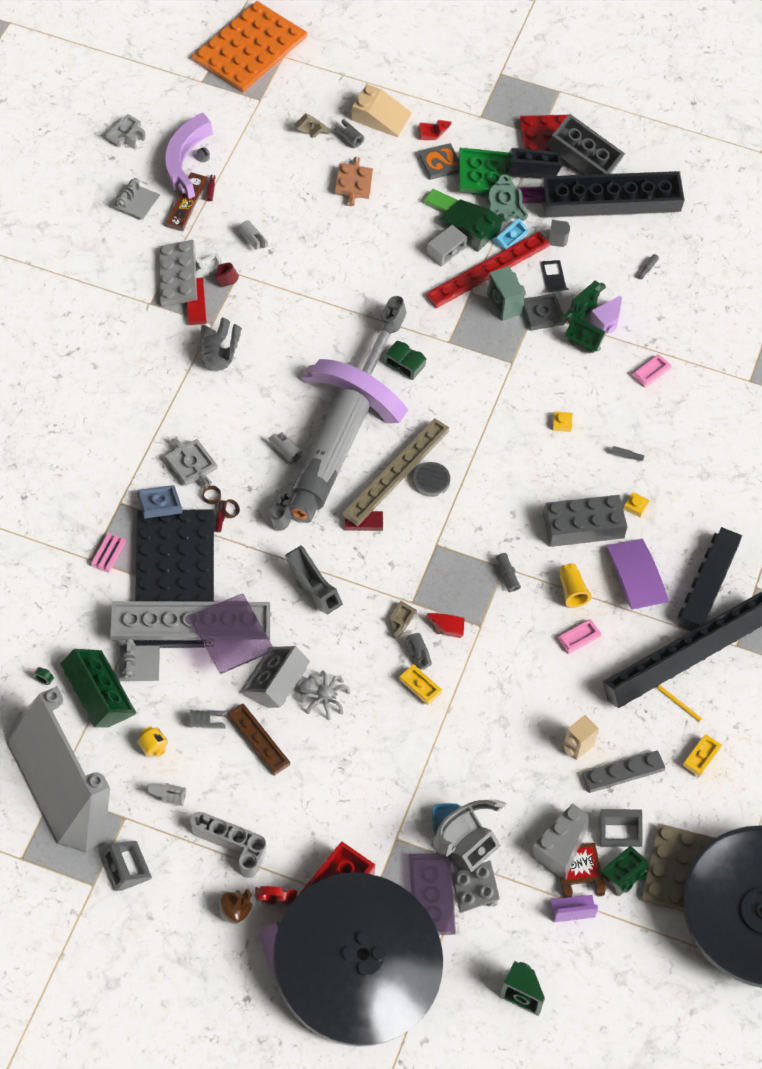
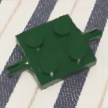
[561,280,606,323]

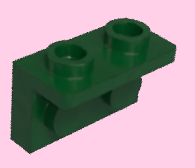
[564,316,607,353]
[601,846,648,896]

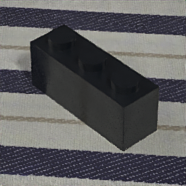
[505,148,562,177]

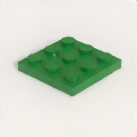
[459,147,511,194]

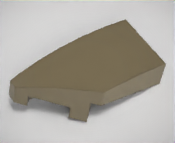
[294,113,331,138]
[390,601,418,639]

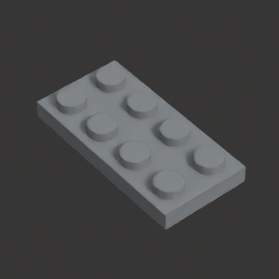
[159,239,197,307]

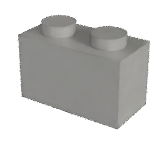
[427,225,467,267]

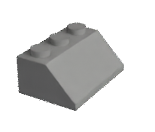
[241,646,310,708]

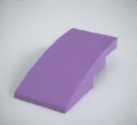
[606,538,669,610]

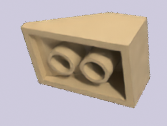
[352,84,412,137]

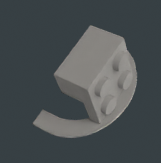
[433,799,507,872]

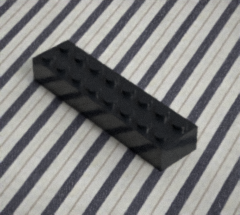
[541,171,685,217]

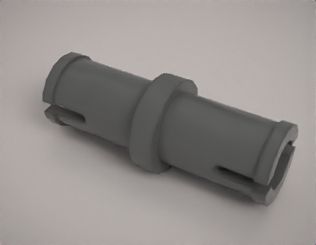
[496,553,521,592]

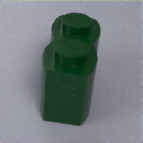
[383,341,427,380]

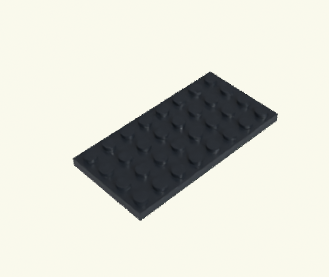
[134,509,214,648]

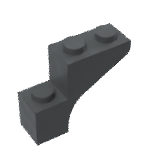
[285,545,343,615]

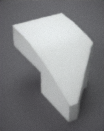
[196,252,223,278]

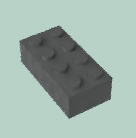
[546,114,625,175]
[543,494,628,547]

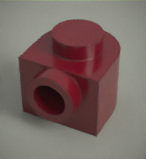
[215,262,239,287]

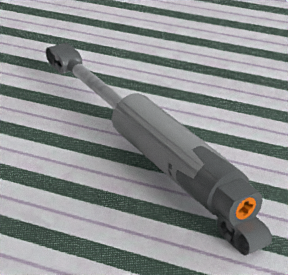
[268,296,407,531]

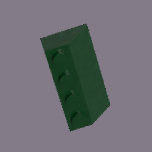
[60,649,137,728]

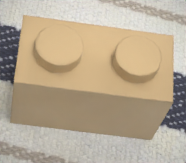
[563,715,599,760]

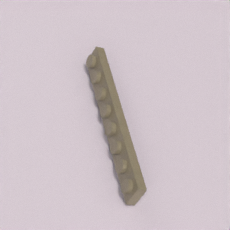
[343,418,450,526]

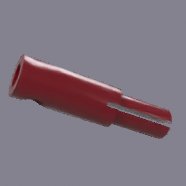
[205,174,216,202]
[215,500,227,533]

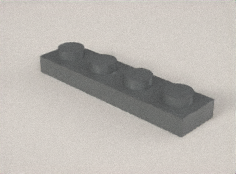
[582,750,666,793]

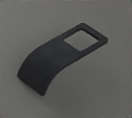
[541,260,569,292]

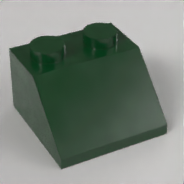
[500,960,545,1016]

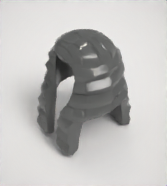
[200,317,242,371]

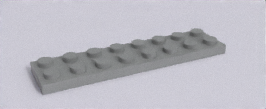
[110,601,270,640]

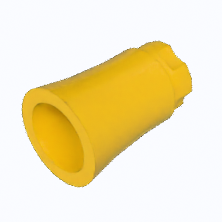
[559,563,592,608]

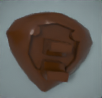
[218,889,253,924]

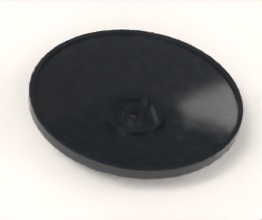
[683,825,762,988]
[273,873,443,1047]

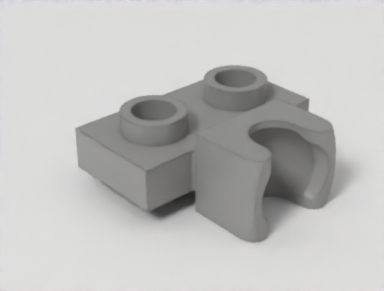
[106,114,146,149]

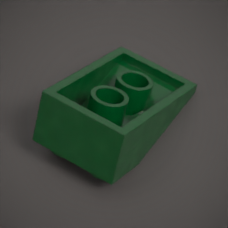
[438,199,503,252]

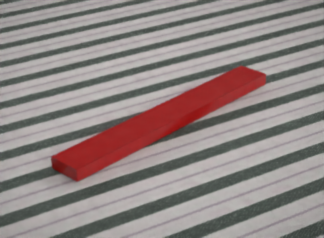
[426,232,550,309]

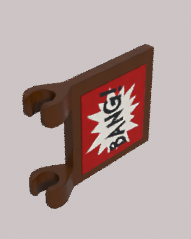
[560,843,606,898]

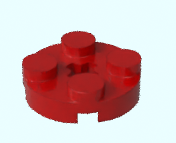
[255,886,298,906]

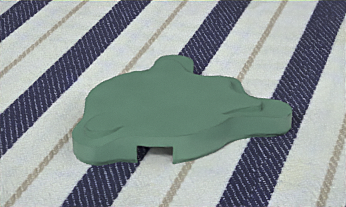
[488,174,528,222]

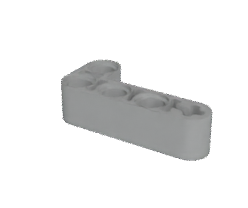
[190,812,266,878]

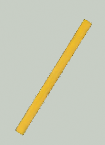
[656,685,702,722]

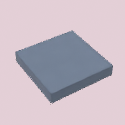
[137,485,182,519]

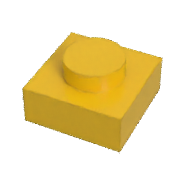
[553,411,572,432]
[624,492,650,518]

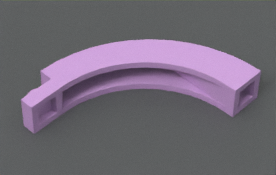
[165,112,213,199]
[301,359,408,423]

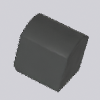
[549,220,570,247]

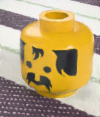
[137,726,168,757]

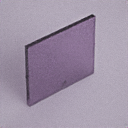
[189,593,274,674]

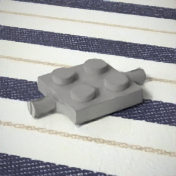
[165,436,217,487]

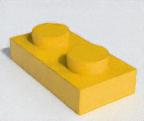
[399,664,442,705]
[683,734,722,777]

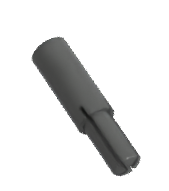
[638,254,659,280]
[611,446,644,461]

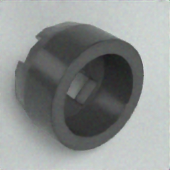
[196,147,210,162]

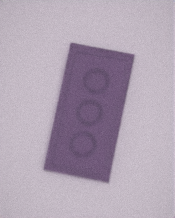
[409,853,456,935]

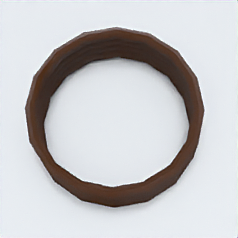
[202,485,221,504]
[221,499,240,518]

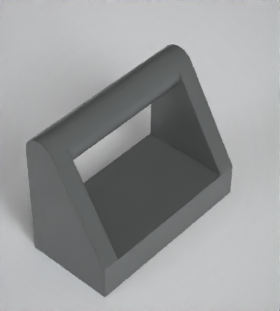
[598,809,643,847]
[102,841,152,891]

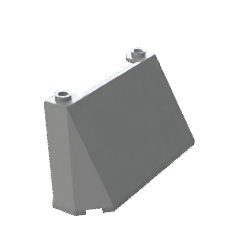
[8,686,110,853]

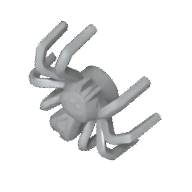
[299,670,351,720]

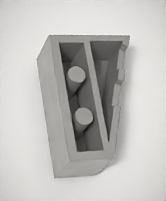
[533,803,588,881]

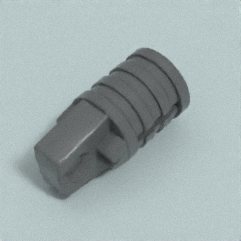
[404,633,432,670]

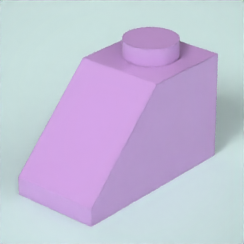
[589,296,622,334]

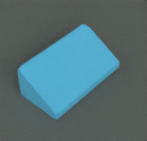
[491,218,530,250]

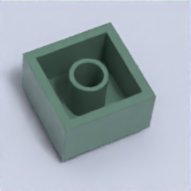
[487,266,526,321]

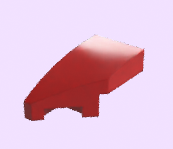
[418,120,452,140]
[425,613,465,638]

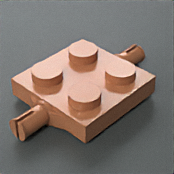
[335,157,373,206]

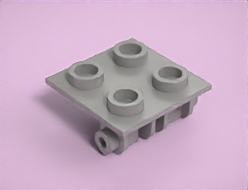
[113,178,160,219]
[119,639,160,681]
[452,860,500,913]

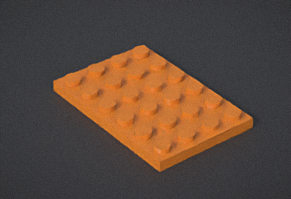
[192,1,307,93]

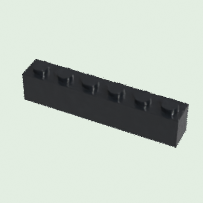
[677,527,743,631]

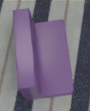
[550,895,598,923]

